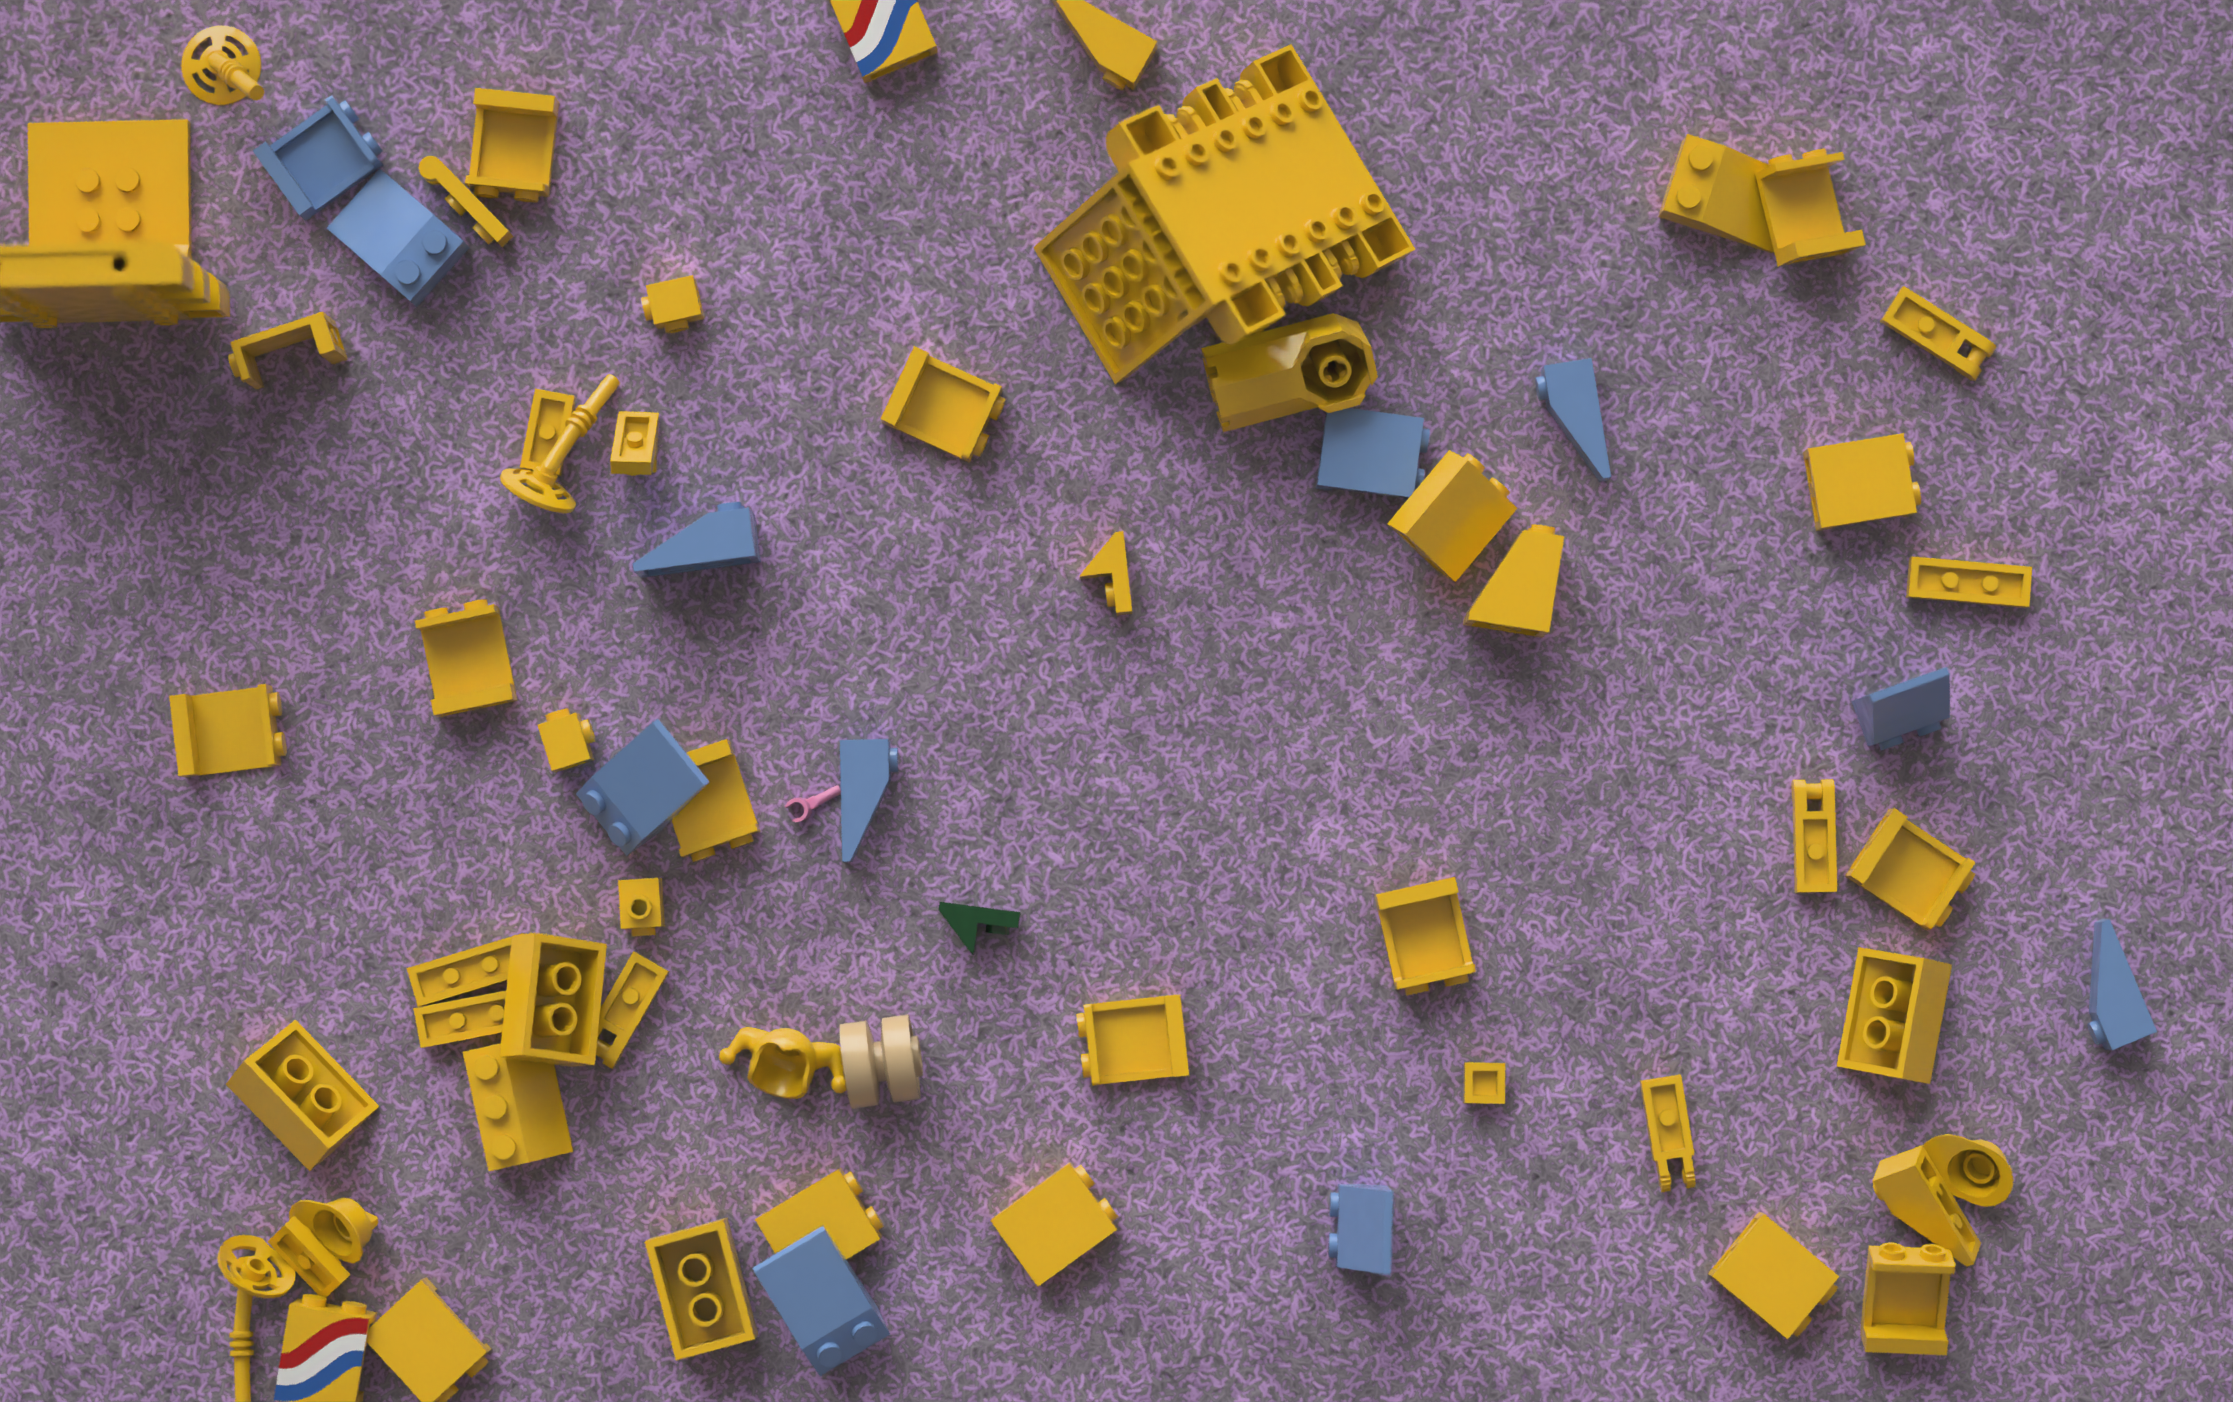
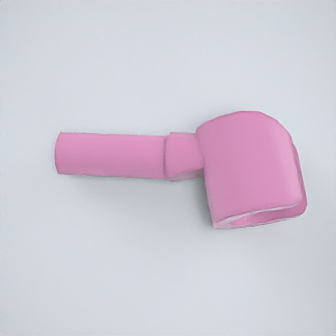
[785,785,841,822]

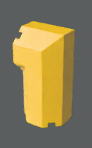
[1201,313,1378,432]

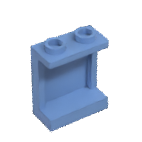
[253,95,383,221]
[1316,408,1430,501]

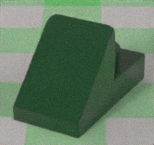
[938,902,1021,955]

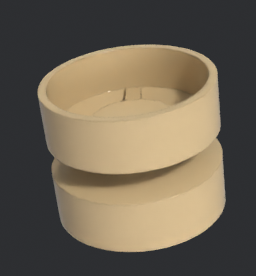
[840,1014,923,1109]

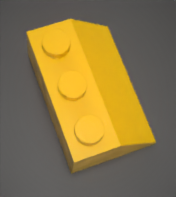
[1837,947,1952,1084]
[226,1020,379,1171]
[463,1043,574,1171]

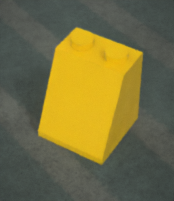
[1463,524,1564,638]

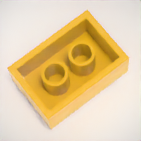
[500,933,607,1067]
[644,1217,758,1360]

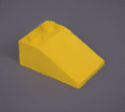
[1658,134,1774,253]

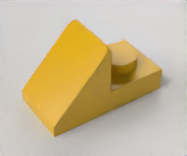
[610,411,659,476]
[1080,531,1132,616]

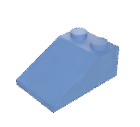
[327,169,470,307]
[633,502,761,578]
[1851,667,1950,751]
[576,718,709,856]
[1328,1184,1393,1274]
[753,1226,890,1376]

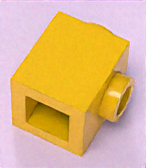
[641,275,705,334]
[537,708,596,772]
[618,878,665,937]

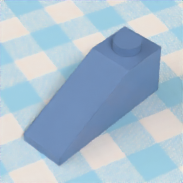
[1535,358,1611,482]
[840,739,898,862]
[2087,919,2157,1050]

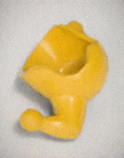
[719,1027,847,1099]

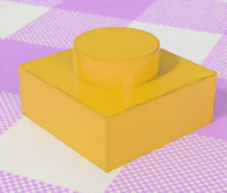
[1463,1062,1506,1104]

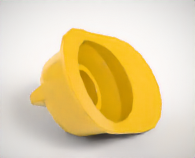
[1923,1134,2014,1207]
[289,1197,379,1264]

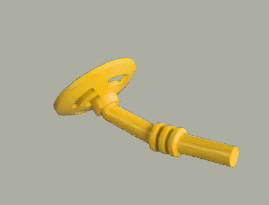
[181,26,264,105]
[500,374,620,513]
[217,1235,295,1402]

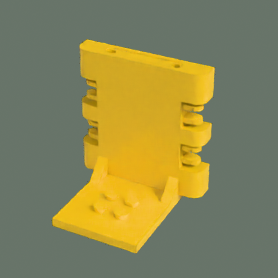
[1033,44,1415,384]
[0,119,230,328]

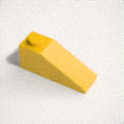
[1051,0,1158,90]
[1873,1145,1981,1267]

